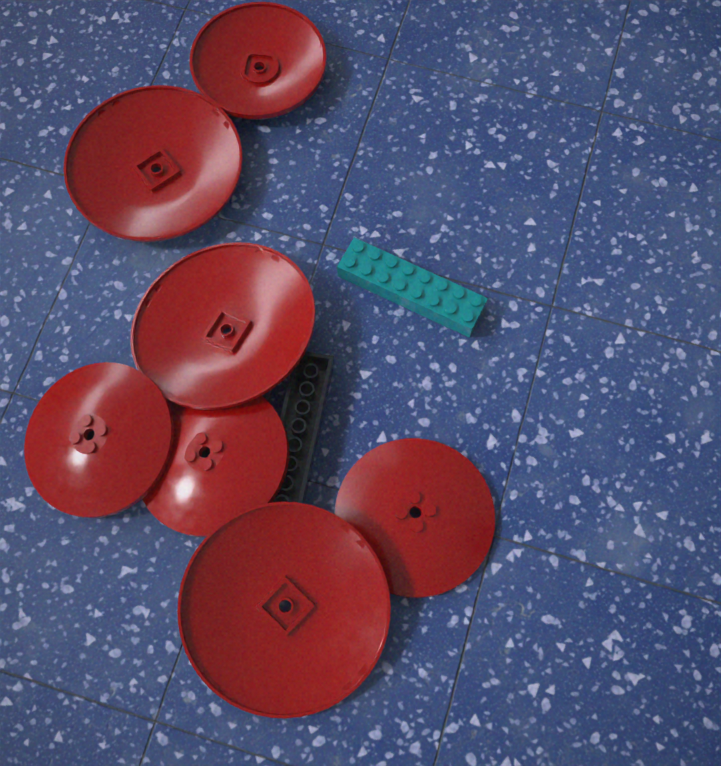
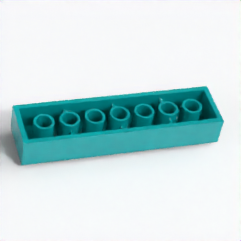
[337,237,488,338]

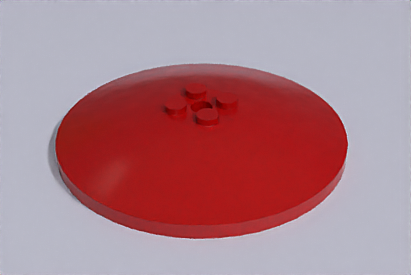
[189,2,327,119]
[24,362,174,518]
[142,396,289,537]
[335,438,495,598]

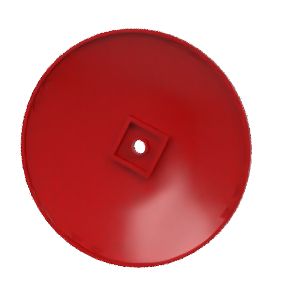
[64,85,243,242]
[130,242,316,410]
[177,502,391,718]

